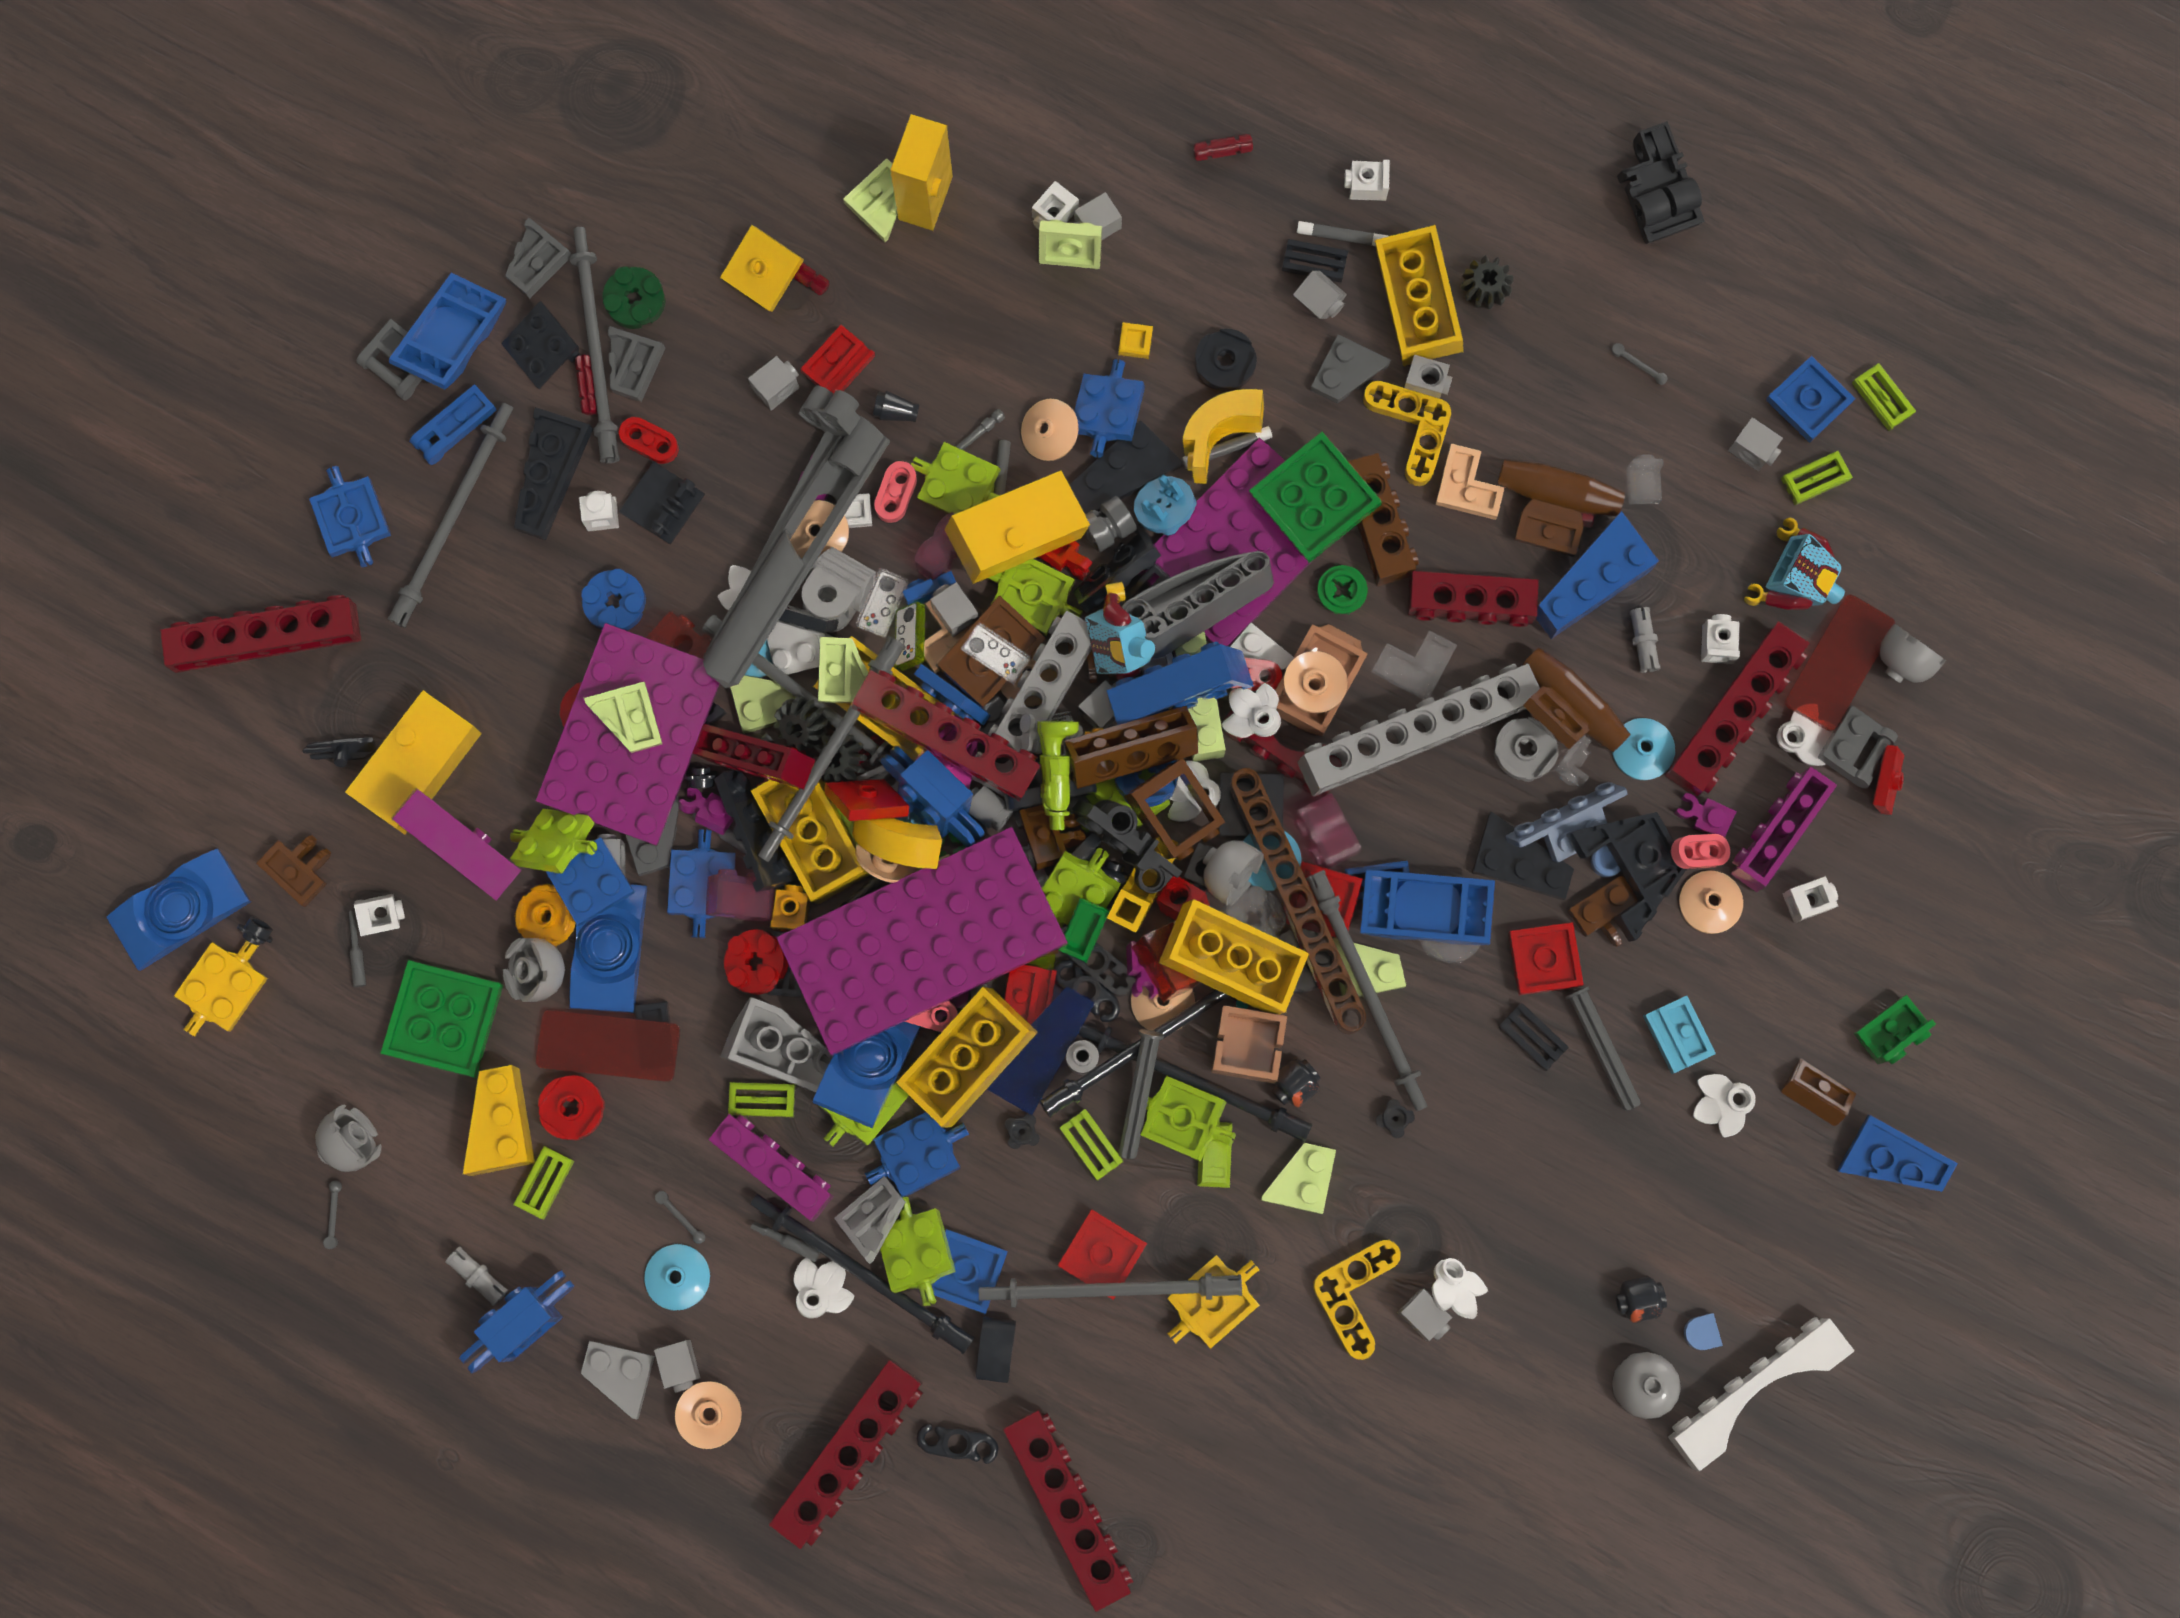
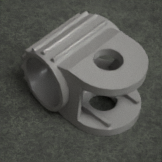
[802,547,876,633]

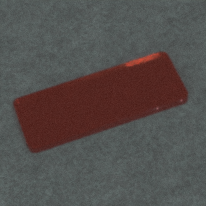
[1785,594,1895,731]
[536,1010,680,1082]

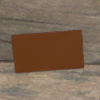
[1781,1059,1856,1126]

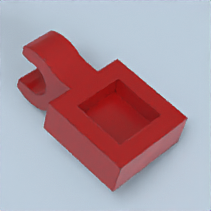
[1038,541,1093,581]

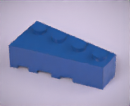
[1536,511,1659,639]
[1106,642,1254,725]

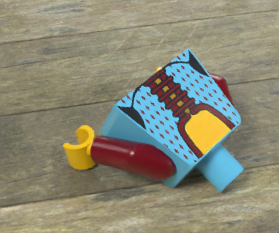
[1744,518,1845,610]
[1085,582,1155,681]

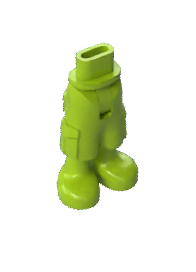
[1037,721,1079,830]

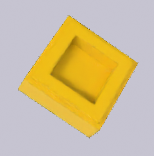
[1118,322,1153,359]

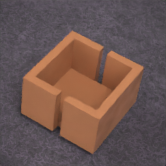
[1211,1005,1287,1083]

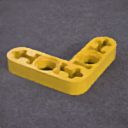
[1363,381,1451,486]
[1313,1240,1401,1360]

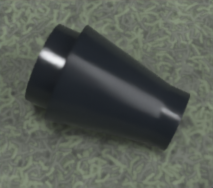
[872,390,919,422]

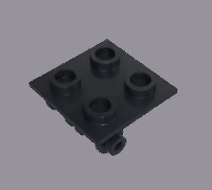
[501,301,580,389]
[619,461,705,545]

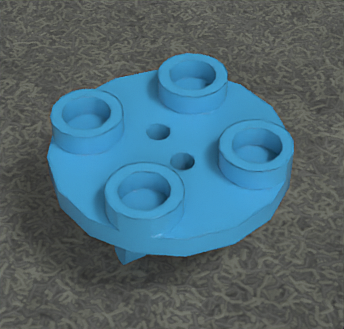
[1134,474,1197,535]

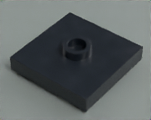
[1219,773,1284,838]

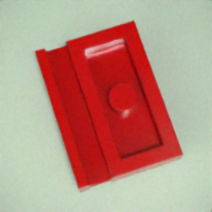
[800,325,875,394]
[1004,965,1057,1035]

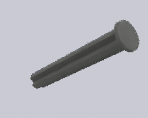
[1565,986,1641,1111]
[1119,1030,1164,1159]

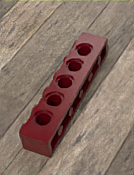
[160,595,361,673]
[1665,621,1810,797]
[851,670,1040,802]
[769,1359,923,1549]
[1003,1409,1134,1612]

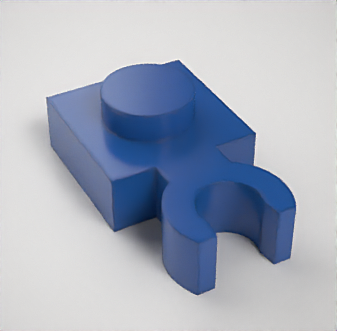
[902,571,956,607]

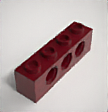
[1408,571,1539,627]
[692,724,815,790]

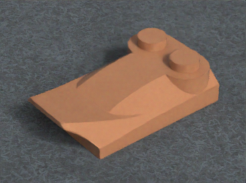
[1275,624,1368,736]

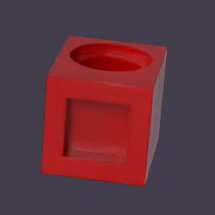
[1156,876,1210,921]

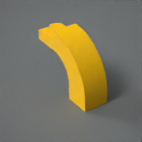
[1183,389,1264,484]
[852,818,942,869]
[1107,839,1178,933]

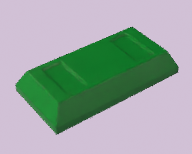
[1058,898,1110,963]

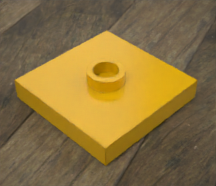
[720,225,804,312]

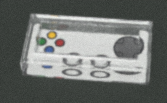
[856,568,909,638]
[961,622,1032,684]

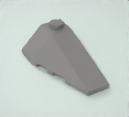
[720,997,834,1092]

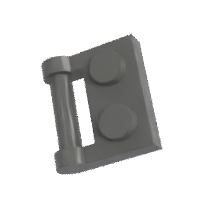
[356,319,423,400]
[1817,705,1898,789]

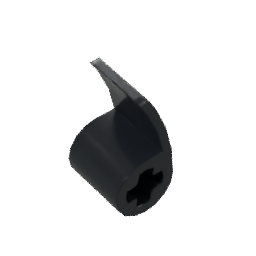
[976,1316,1016,1383]

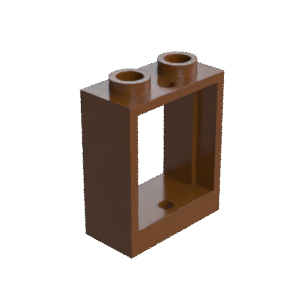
[1124,758,1225,861]

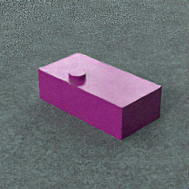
[391,788,521,901]

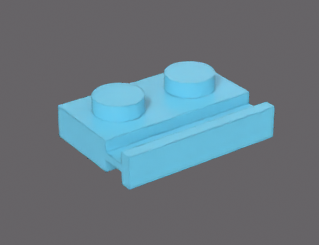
[1643,996,1716,1074]

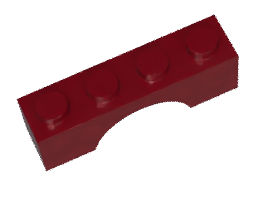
[1223,709,1342,798]

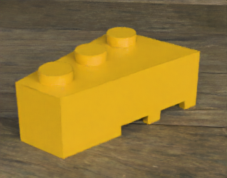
[463,1065,535,1176]

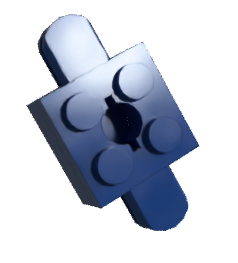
[881,746,985,848]
[459,1270,574,1374]

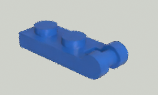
[410,384,497,465]

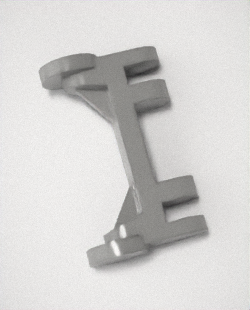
[1020,713,1083,755]

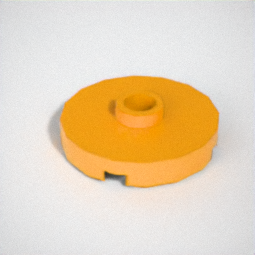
[515,884,576,947]

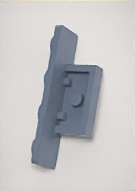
[1505,782,1628,863]

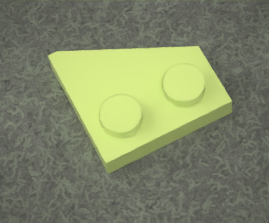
[843,158,898,242]
[818,637,869,703]
[731,675,796,734]
[584,682,662,753]
[1332,938,1406,997]
[1261,1143,1336,1214]

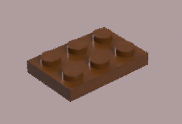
[935,596,1046,708]

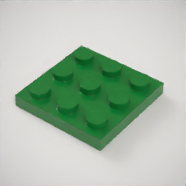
[1249,432,1382,563]
[380,960,503,1078]

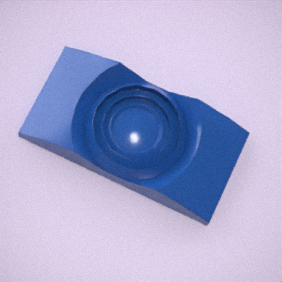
[389,273,506,390]
[107,849,251,971]
[1360,869,1495,945]
[570,885,647,1013]
[813,1021,922,1128]

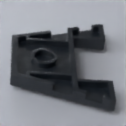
[1566,812,1687,942]

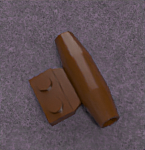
[1497,460,1625,557]
[1522,647,1631,752]

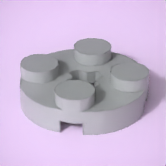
[1493,717,1559,782]

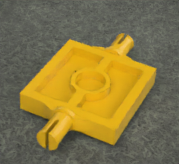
[174,941,268,1036]
[1167,1255,1260,1349]

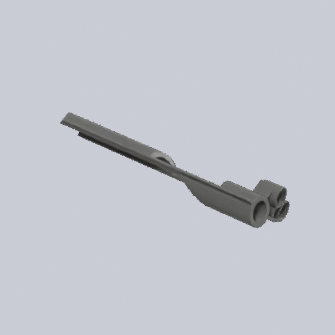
[703,385,890,688]

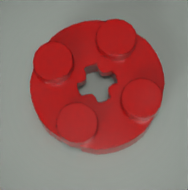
[724,929,788,995]
[538,1075,605,1141]

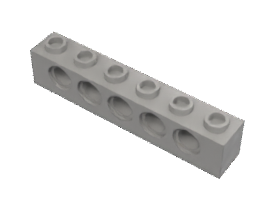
[972,611,1092,796]

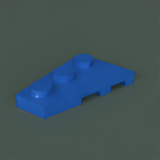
[1837,1114,1958,1192]

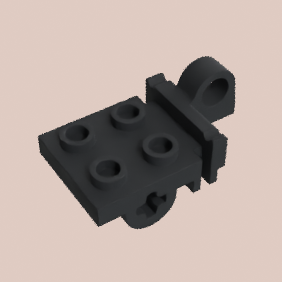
[1617,121,1705,245]
[1072,800,1182,893]

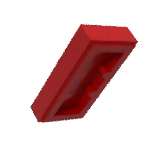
[1873,745,1905,815]

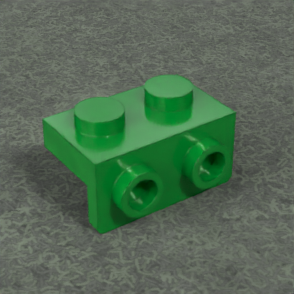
[1854,995,1936,1065]

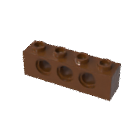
[1348,453,1419,587]
[1064,706,1199,789]

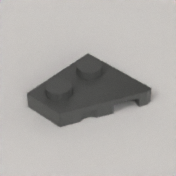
[505,218,571,299]
[608,326,665,402]
[1310,334,1391,404]
[626,796,680,876]

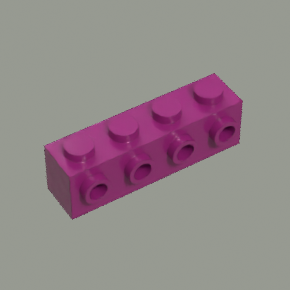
[1731,767,1837,892]
[708,1114,834,1222]

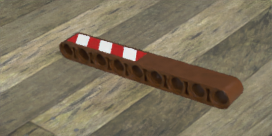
[1230,768,1366,1035]

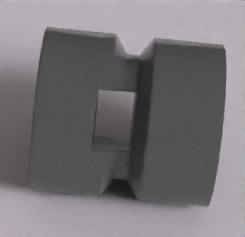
[1084,496,1137,553]

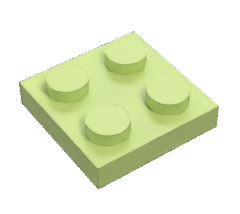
[1039,220,1102,269]

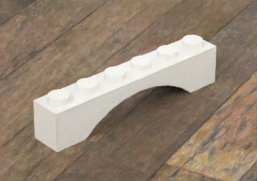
[1668,1317,1854,1471]

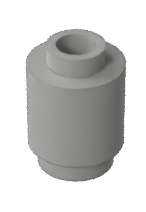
[969,786,1013,831]
[1066,1040,1099,1075]

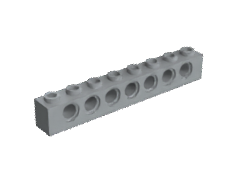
[1297,664,1540,797]

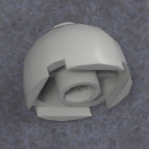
[1880,624,1946,683]
[1203,840,1264,906]
[503,938,565,1002]
[315,1105,381,1172]
[1612,1352,1681,1419]

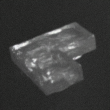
[1371,630,1457,700]

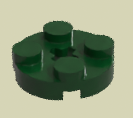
[603,266,666,329]

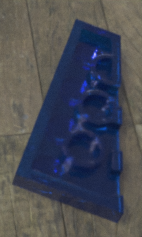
[987,986,1096,1115]

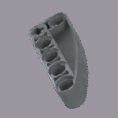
[1122,551,1274,659]

